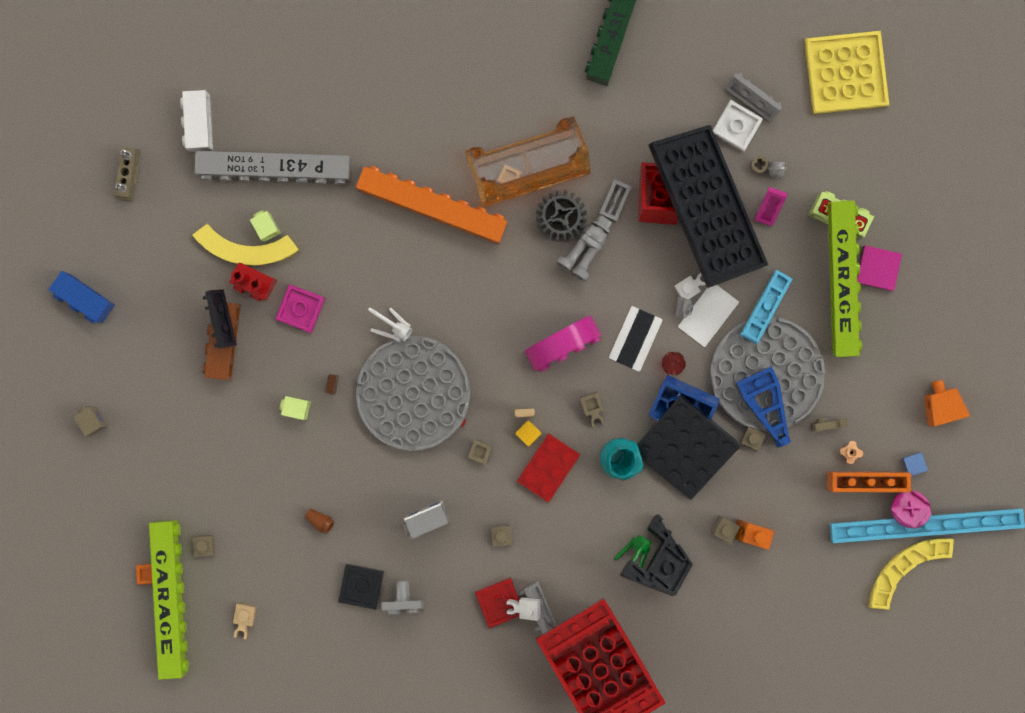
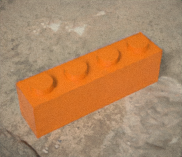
[827,471,911,492]

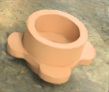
[840,441,863,464]

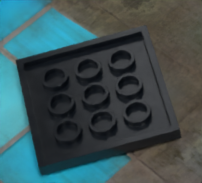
[637,395,741,500]

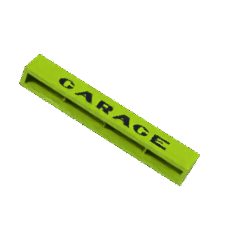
[827,200,862,357]
[149,520,189,680]

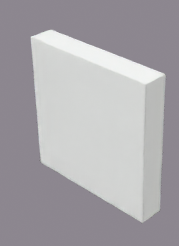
[713,100,763,152]

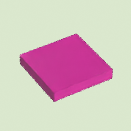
[857,245,902,291]
[275,284,325,333]

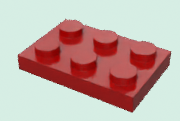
[517,433,580,503]

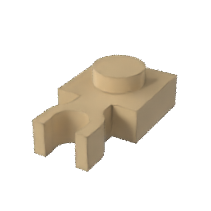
[233,603,257,639]

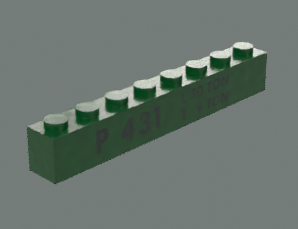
[584,0,636,86]

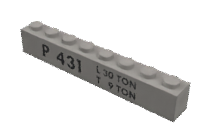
[195,151,352,185]

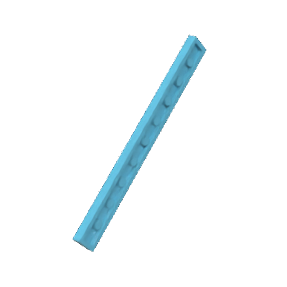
[829,508,1025,543]

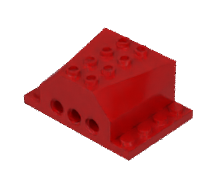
[536,598,666,713]

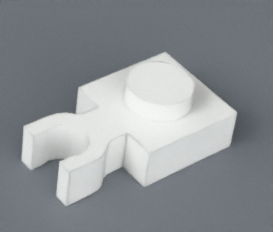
[674,273,706,299]
[507,597,541,621]

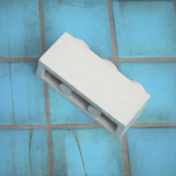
[180,90,213,152]

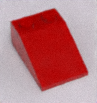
[638,162,678,225]

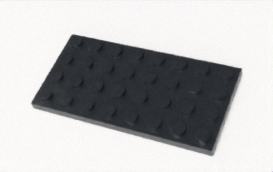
[648,125,768,289]

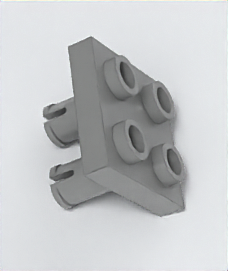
[382,581,424,614]

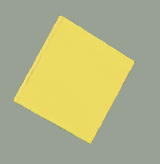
[804,31,889,114]

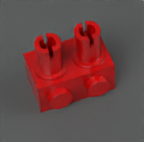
[229,262,277,302]

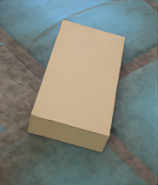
[515,408,535,417]

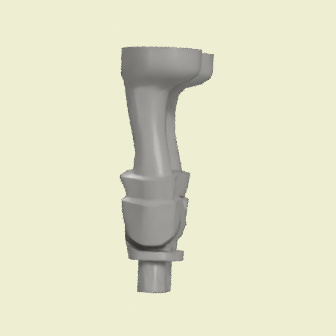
[556,215,612,282]

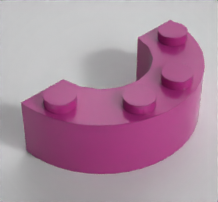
[524,315,602,373]

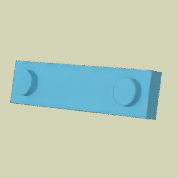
[740,269,793,345]

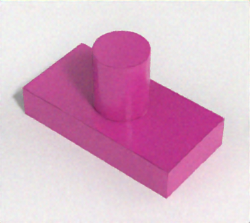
[754,187,787,226]

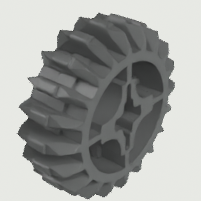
[536,190,587,242]

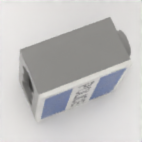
[403,500,450,539]

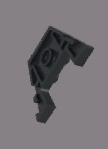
[620,514,693,596]

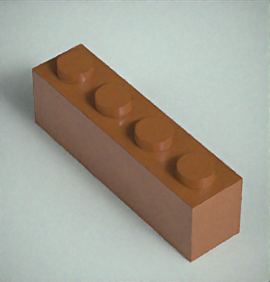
[203,302,241,380]

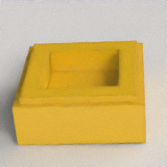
[515,420,542,447]

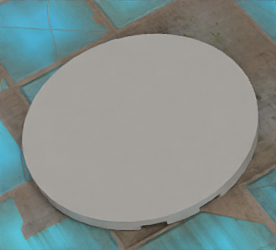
[710,317,825,431]
[356,336,471,451]

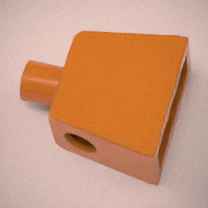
[924,379,970,426]
[735,519,774,550]

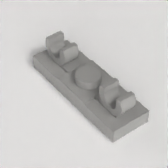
[725,73,782,122]
[520,581,557,634]

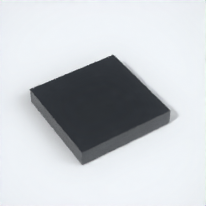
[338,564,384,610]

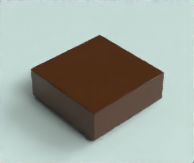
[325,374,339,394]

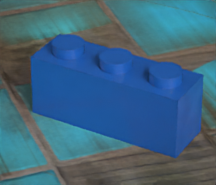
[48,271,115,324]

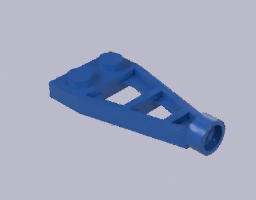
[735,366,791,447]

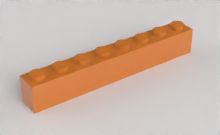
[356,165,507,245]

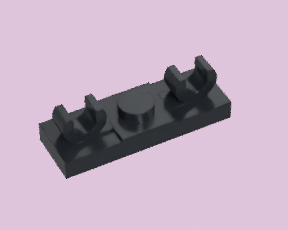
[203,289,237,349]

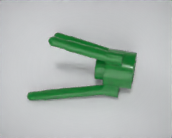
[614,535,651,568]

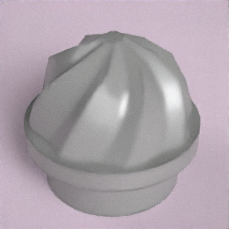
[767,162,787,179]

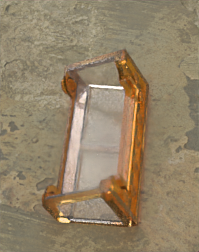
[465,116,591,208]

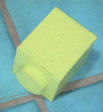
[250,210,281,242]
[280,396,311,420]

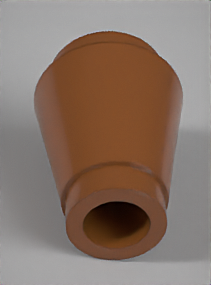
[305,508,334,534]

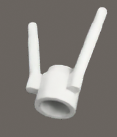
[368,308,412,342]

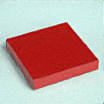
[475,577,519,629]

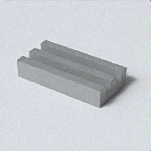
[599,179,632,222]

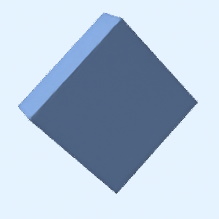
[902,452,928,476]

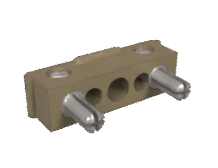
[114,146,140,201]

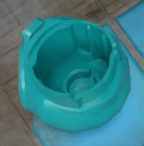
[599,437,644,481]

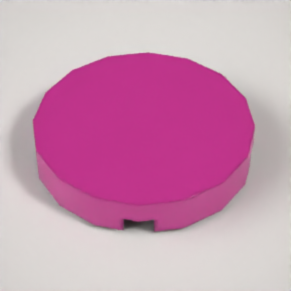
[891,490,931,529]

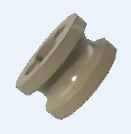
[750,156,769,174]

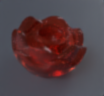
[661,352,686,375]

